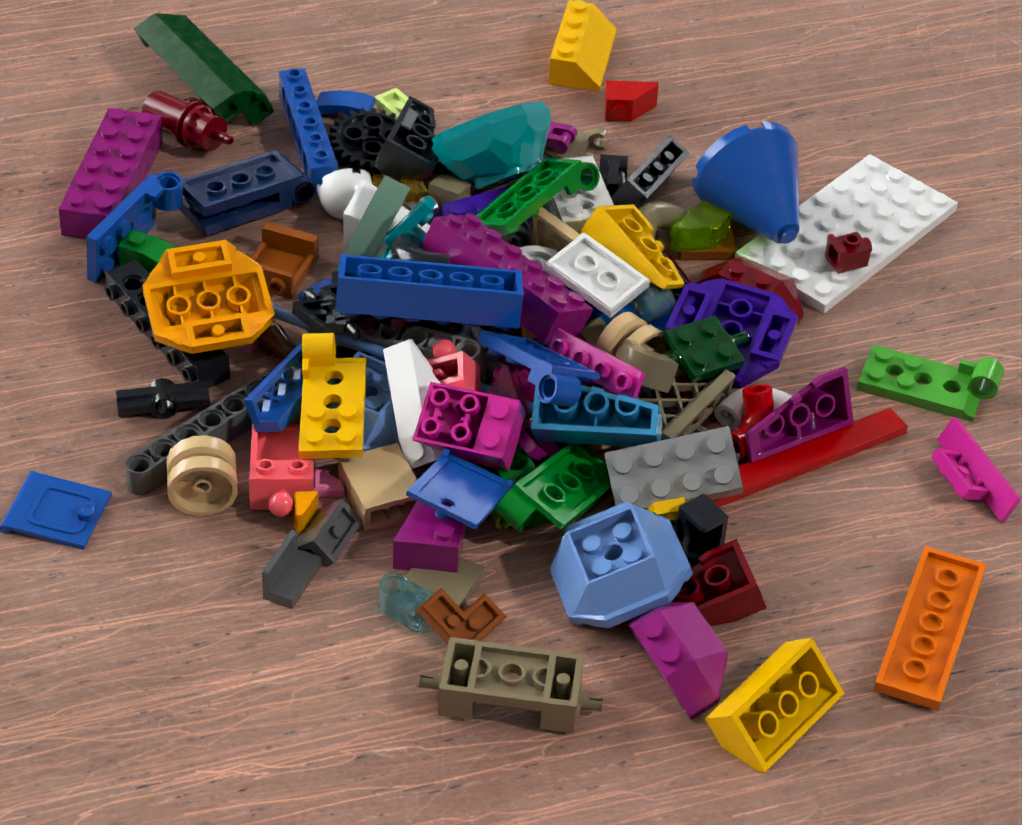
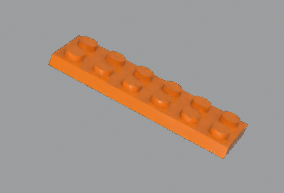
[873,546,987,711]

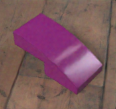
[518,427,564,463]

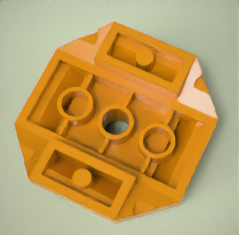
[143,240,275,354]

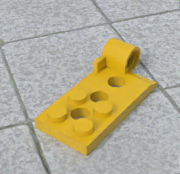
[299,333,367,459]

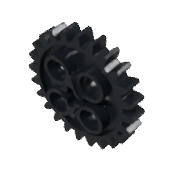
[329,108,396,177]

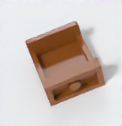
[251,221,319,299]

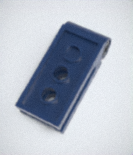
[179,150,316,236]

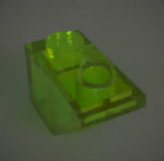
[670,200,732,252]

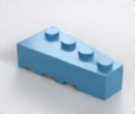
[531,385,662,447]

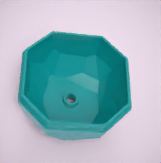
[432,101,551,190]

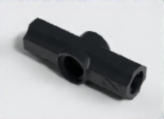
[116,378,211,419]

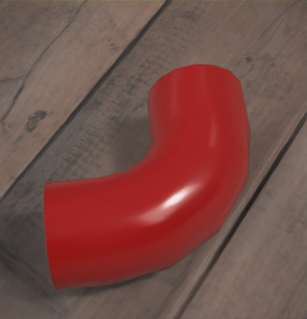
[730,384,774,461]

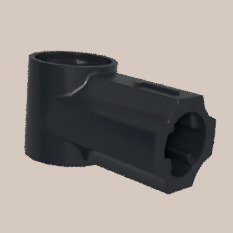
[599,154,628,197]

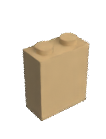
[338,443,417,531]

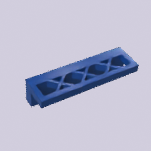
[244,342,338,432]

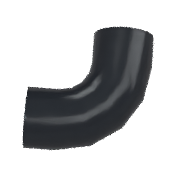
[391,233,450,264]

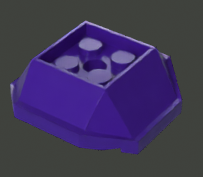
[665,278,798,389]

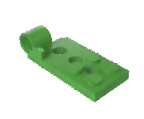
[857,345,1004,422]

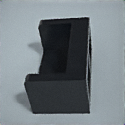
[677,493,729,568]

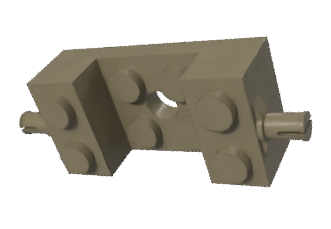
[419,637,603,733]

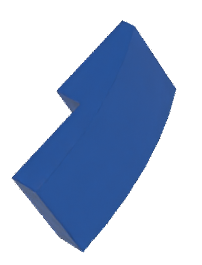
[316,90,376,117]

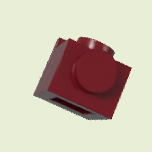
[824,232,872,274]

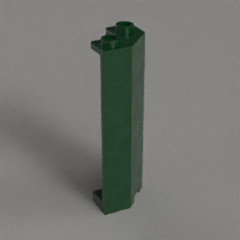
[134,13,274,127]

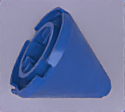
[692,121,800,244]

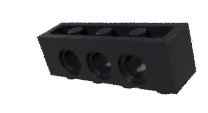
[611,135,690,209]

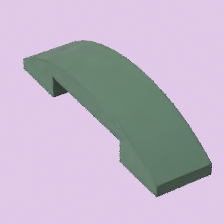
[336,175,411,271]

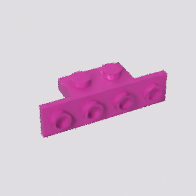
[549,328,646,399]
[931,417,1022,522]

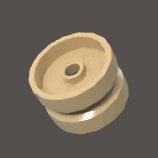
[595,312,668,357]
[166,435,238,516]

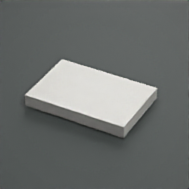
[544,233,650,318]

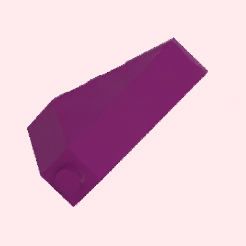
[745,367,854,463]

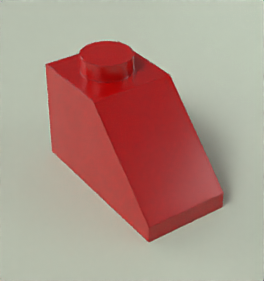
[604,80,659,122]

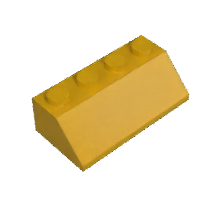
[548,0,617,92]
[705,638,845,773]

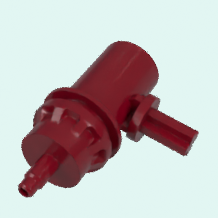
[142,90,234,151]

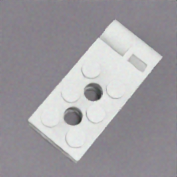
[539,156,614,235]

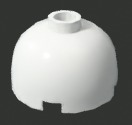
[317,168,372,219]

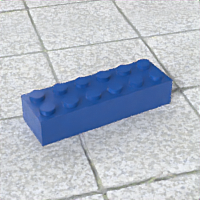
[335,254,523,330]

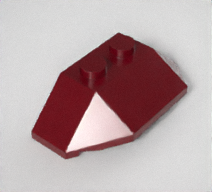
[692,257,804,325]

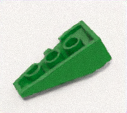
[118,229,179,273]

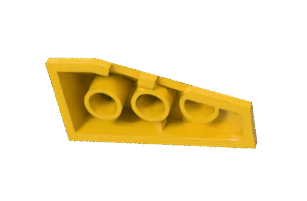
[580,204,685,289]

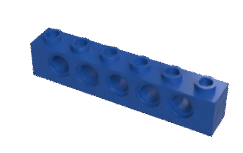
[279,68,338,194]

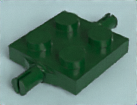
[662,315,749,383]

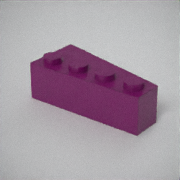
[393,460,474,573]

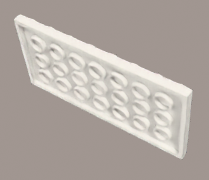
[735,154,958,314]

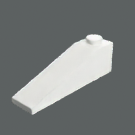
[383,339,442,469]

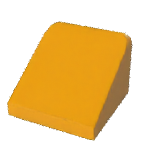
[293,491,318,537]

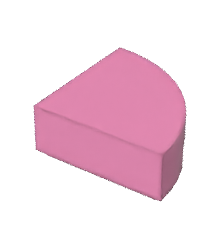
[314,467,345,498]

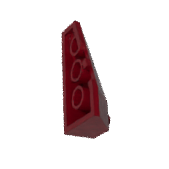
[671,539,767,627]

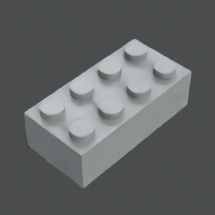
[604,426,743,510]

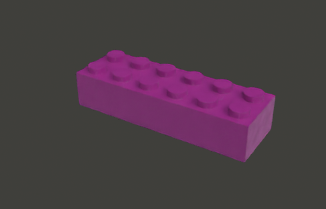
[59,108,163,239]
[421,213,593,342]

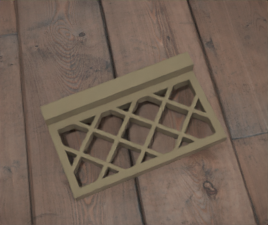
[637,349,736,441]

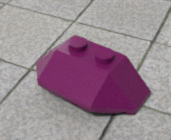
[625,602,728,720]

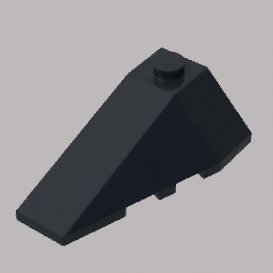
[372,96,439,179]

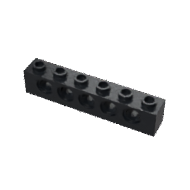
[104,259,230,388]

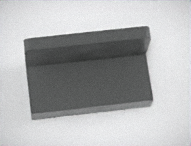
[298,499,363,567]
[262,530,322,609]

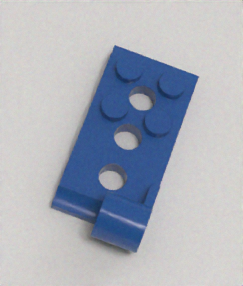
[87,171,183,283]
[477,330,601,407]

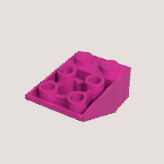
[413,382,526,471]

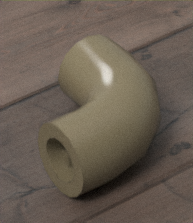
[638,200,686,240]

